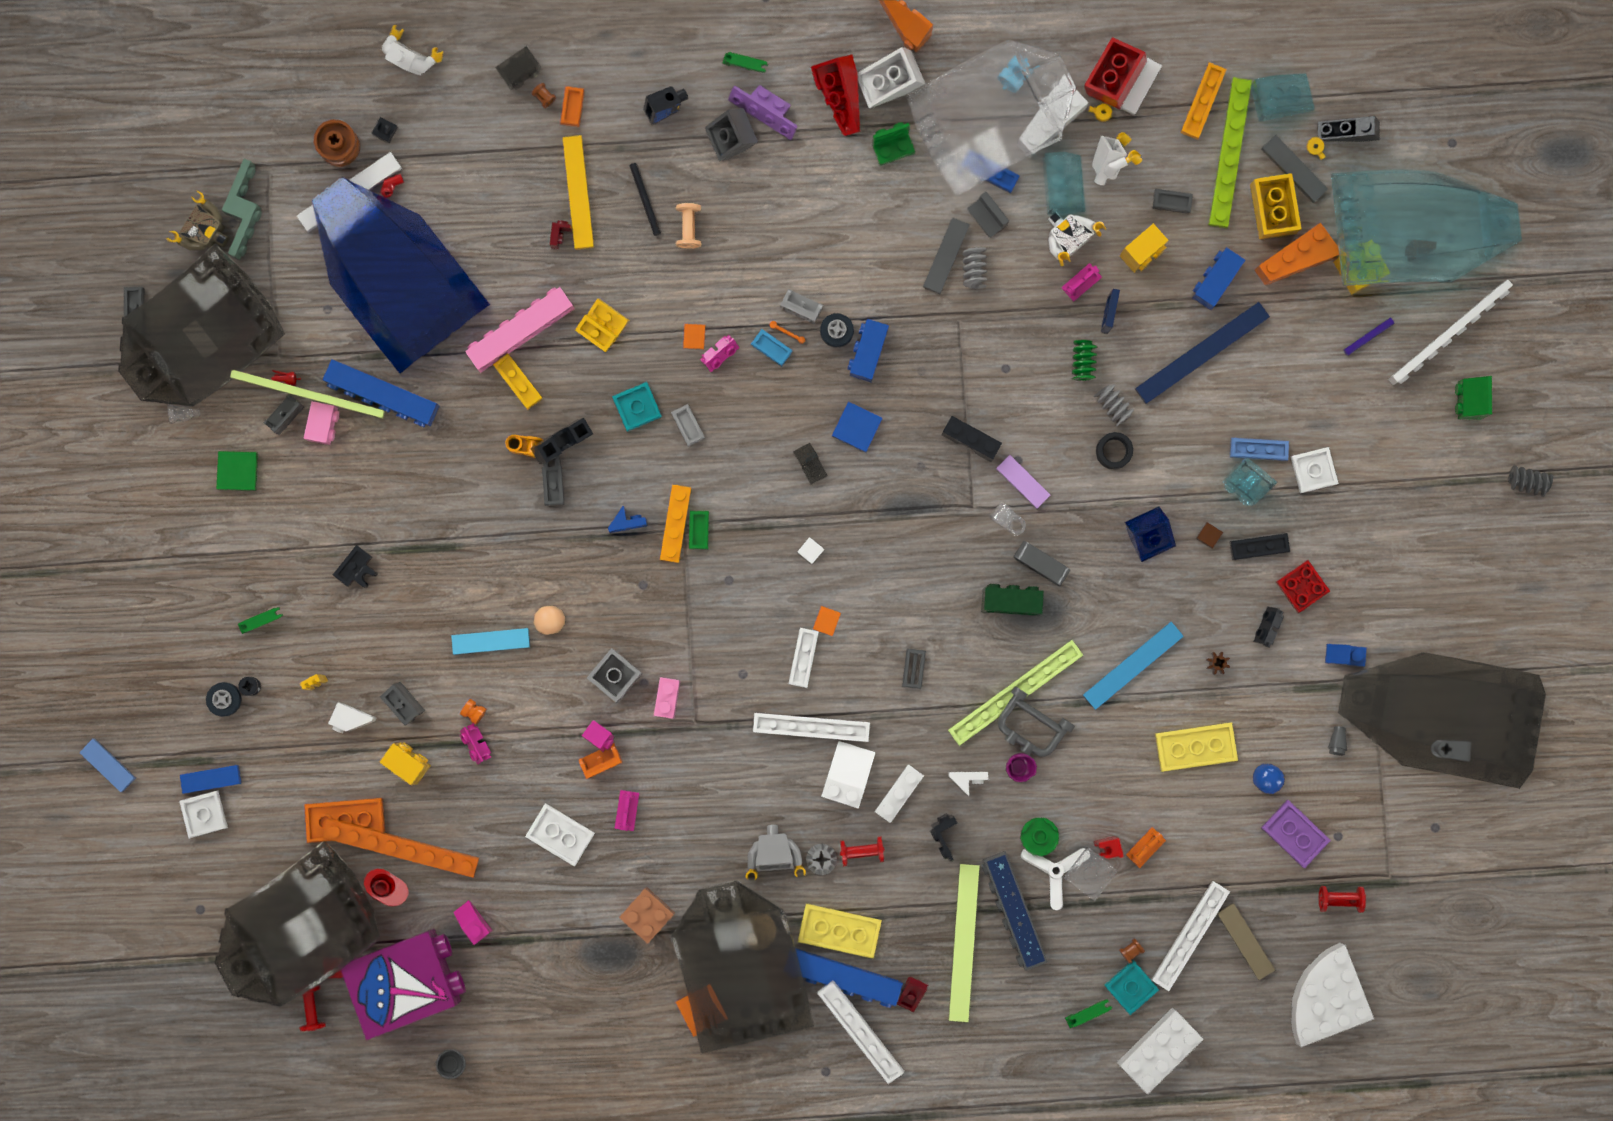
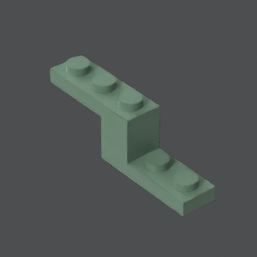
[222,159,262,260]

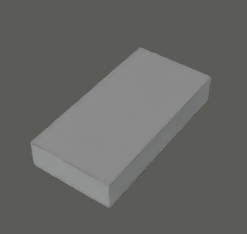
[671,404,705,447]

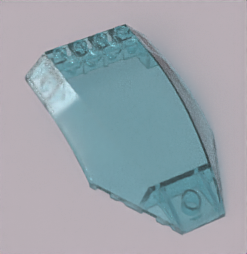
[1331,170,1522,286]

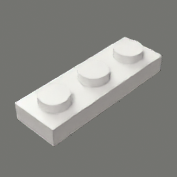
[875,765,924,823]

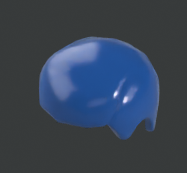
[1253,764,1285,794]

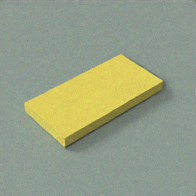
[1155,722,1238,772]
[798,903,882,959]

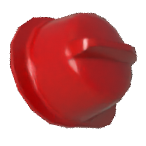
[364,869,408,906]

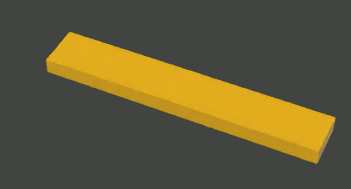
[563,135,594,250]

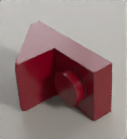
[897,977,928,1012]

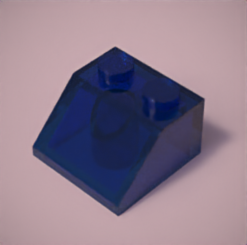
[1125,506,1176,562]

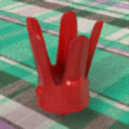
[271,370,301,387]

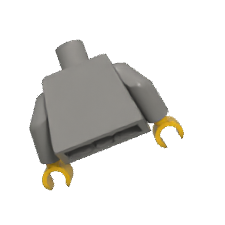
[746,825,806,880]

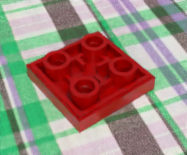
[1276,560,1330,613]

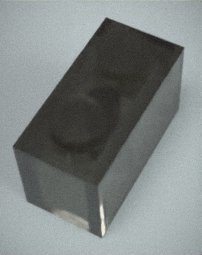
[495,46,542,91]

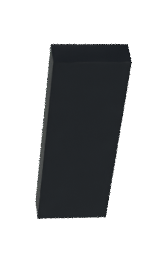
[1230,533,1290,561]

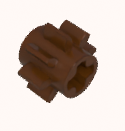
[1206,652,1230,675]

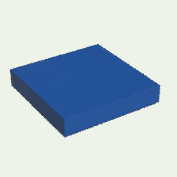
[832,402,883,453]

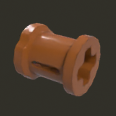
[531,83,556,108]
[1119,938,1145,964]

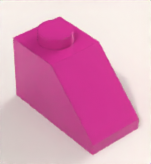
[453,900,493,945]

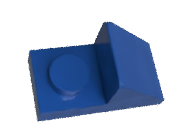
[608,506,648,533]
[1325,644,1367,667]

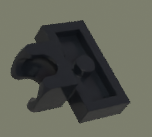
[333,545,378,588]

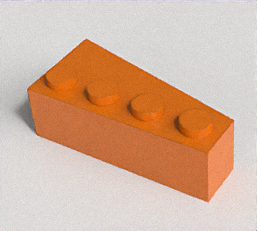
[1254,223,1343,286]

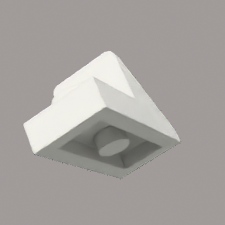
[948,772,988,796]

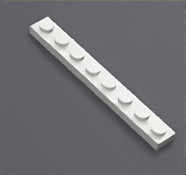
[1388,280,1513,385]

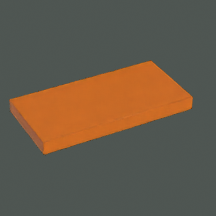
[304,798,385,843]

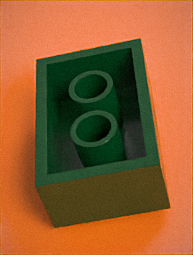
[981,584,1044,616]

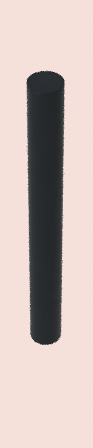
[629,163,661,236]

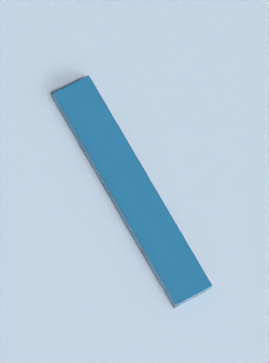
[1083,622,1184,710]

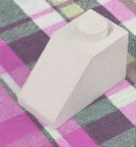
[328,702,376,733]

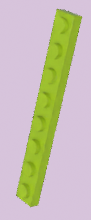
[1208,77,1252,228]

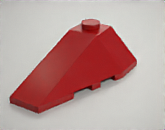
[811,54,860,136]

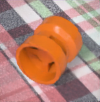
[460,699,487,725]

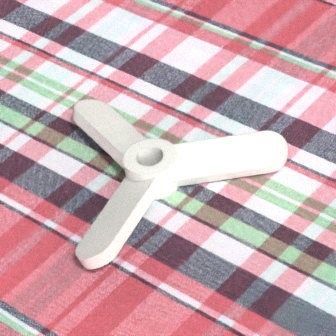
[1021,848,1090,910]

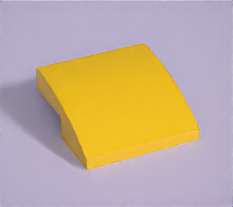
[575,298,630,352]

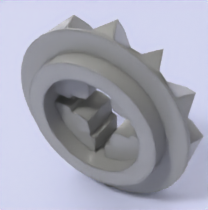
[806,844,837,875]

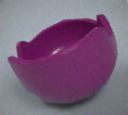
[1006,753,1037,782]

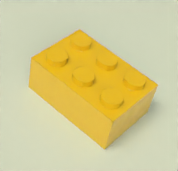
[1250,173,1302,240]

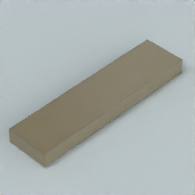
[1217,903,1275,980]

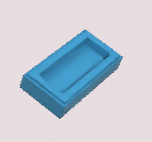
[751,329,793,367]

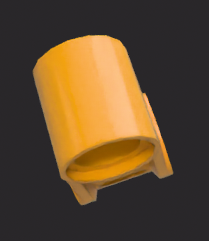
[505,435,544,458]

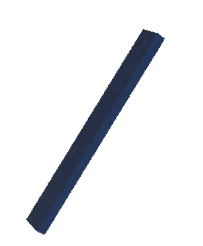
[1135,302,1270,404]

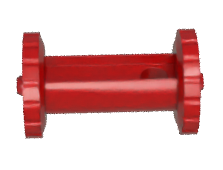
[840,836,885,867]
[1319,886,1366,913]
[294,985,326,1031]

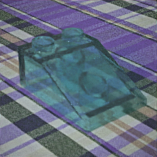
[1251,73,1315,122]
[1222,458,1277,506]

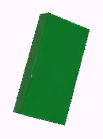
[689,511,709,550]

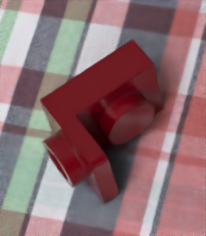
[550,220,572,250]

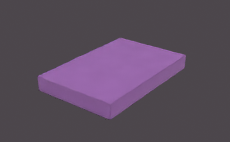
[1261,800,1331,868]

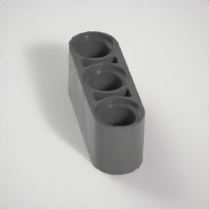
[1013,541,1071,587]

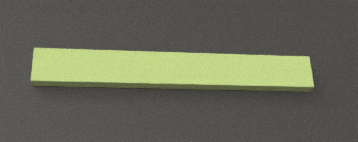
[230,370,385,419]
[948,640,1083,746]
[949,864,979,1022]

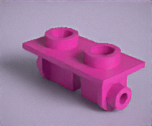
[1061,263,1102,302]
[700,335,739,372]
[460,724,491,765]
[615,790,639,831]

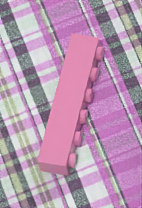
[465,287,574,373]

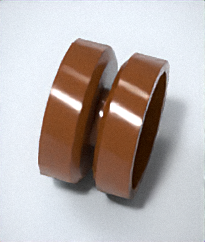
[313,119,360,167]

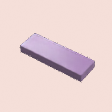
[996,455,1050,509]

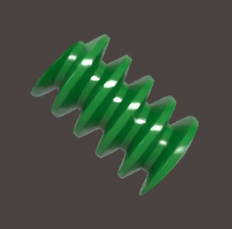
[1072,340,1097,381]

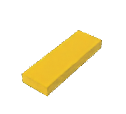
[493,353,543,410]

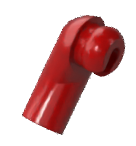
[381,174,404,198]

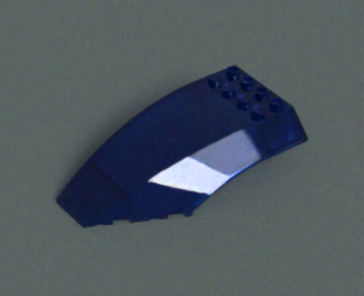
[312,177,490,374]

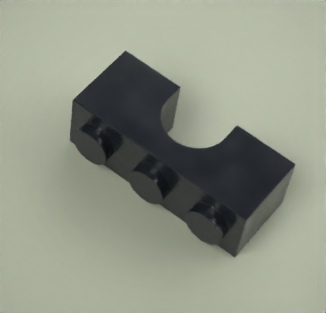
[941,416,1002,462]
[530,418,593,464]

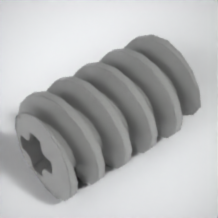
[962,247,987,289]
[1093,384,1134,427]

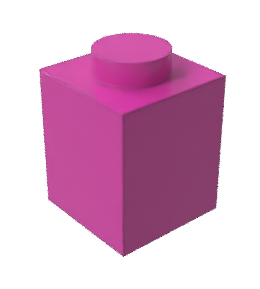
[582,720,614,752]

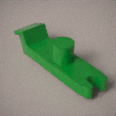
[722,52,768,73]
[238,607,283,634]
[1065,999,1112,1028]

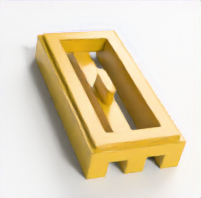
[300,674,328,691]

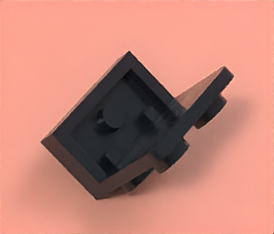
[930,813,958,862]

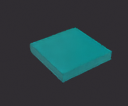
[612,382,662,432]
[1104,960,1159,1015]

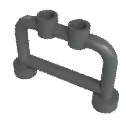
[998,686,1075,757]

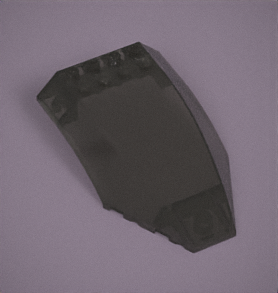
[1338,652,1546,789]

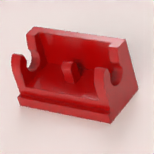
[1094,836,1124,859]

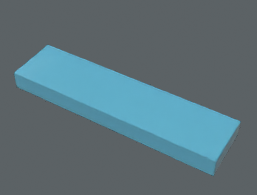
[451,628,530,655]

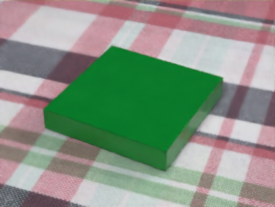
[216,451,258,491]

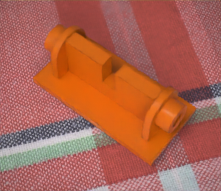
[1126,827,1166,868]

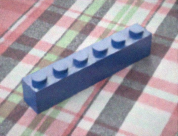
[323,359,440,428]
[784,947,903,1008]

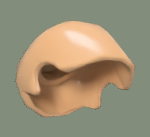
[534,606,565,635]

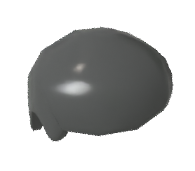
[436,1049,466,1080]

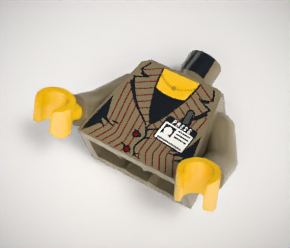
[166,190,229,251]

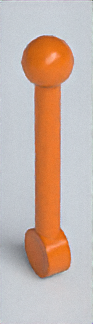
[770,321,805,344]

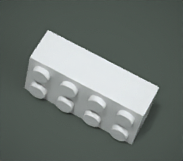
[1117,1008,1203,1094]

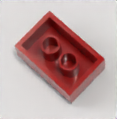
[1084,37,1147,110]

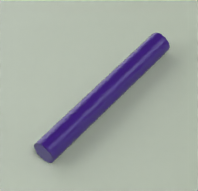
[1343,318,1395,356]

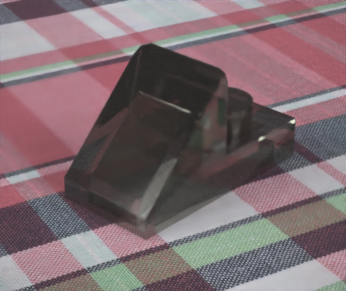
[793,443,828,485]

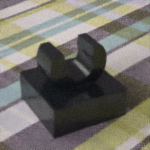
[371,117,398,143]

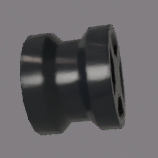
[238,677,261,696]

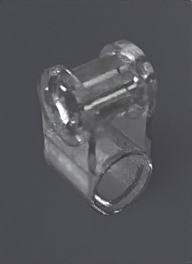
[989,502,1026,536]

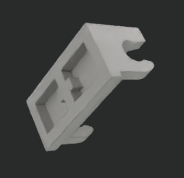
[780,289,824,325]

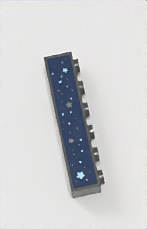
[981,851,1048,970]

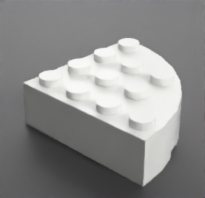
[1291,943,1374,1047]

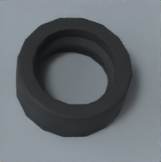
[1096,432,1134,470]

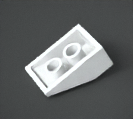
[857,47,925,108]
[821,741,875,808]

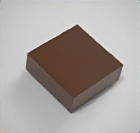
[1196,522,1223,549]

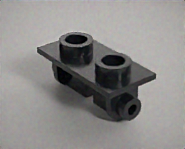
[1253,607,1284,648]

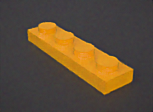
[1180,62,1227,140]
[660,484,691,563]

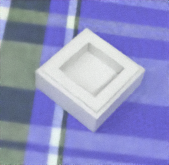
[798,537,824,564]

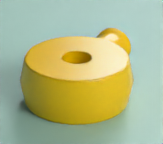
[1088,104,1112,122]
[1306,137,1326,160]

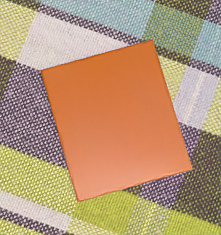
[683,324,705,349]
[813,606,841,636]

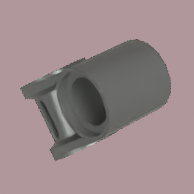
[1431,740,1472,761]

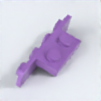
[728,85,797,140]

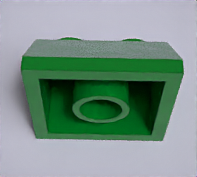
[1455,376,1492,420]

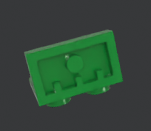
[872,122,915,166]

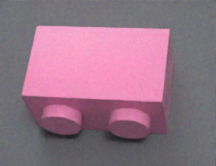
[304,401,339,445]
[654,677,680,719]

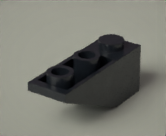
[1318,116,1380,142]

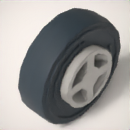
[820,313,854,347]
[206,682,242,717]

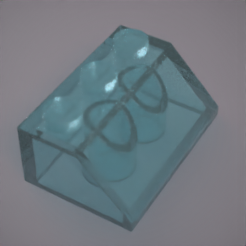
[1043,152,1085,215]

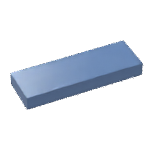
[1230,438,1289,461]
[79,738,136,792]

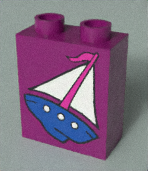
[339,928,466,1040]

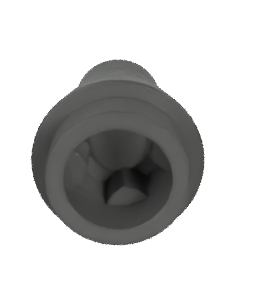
[1328,726,1347,756]

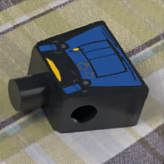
[643,86,688,125]

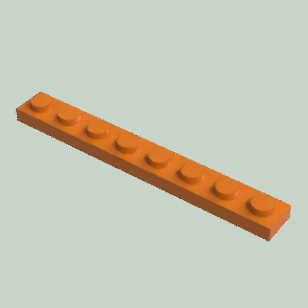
[323,818,479,878]

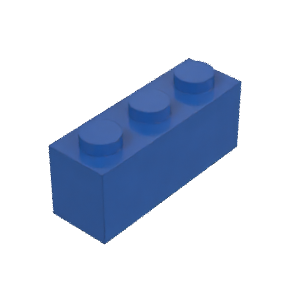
[1192,247,1245,310]
[847,319,889,382]

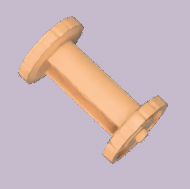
[676,203,701,248]

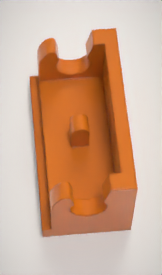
[579,743,623,779]

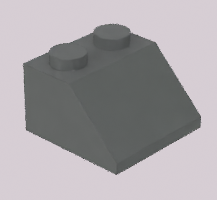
[704,108,758,161]

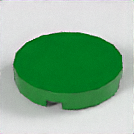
[1020,817,1059,856]

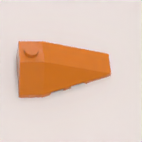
[879,0,933,53]

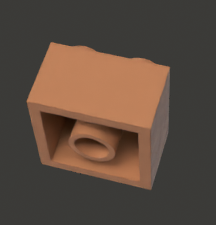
[619,887,675,944]

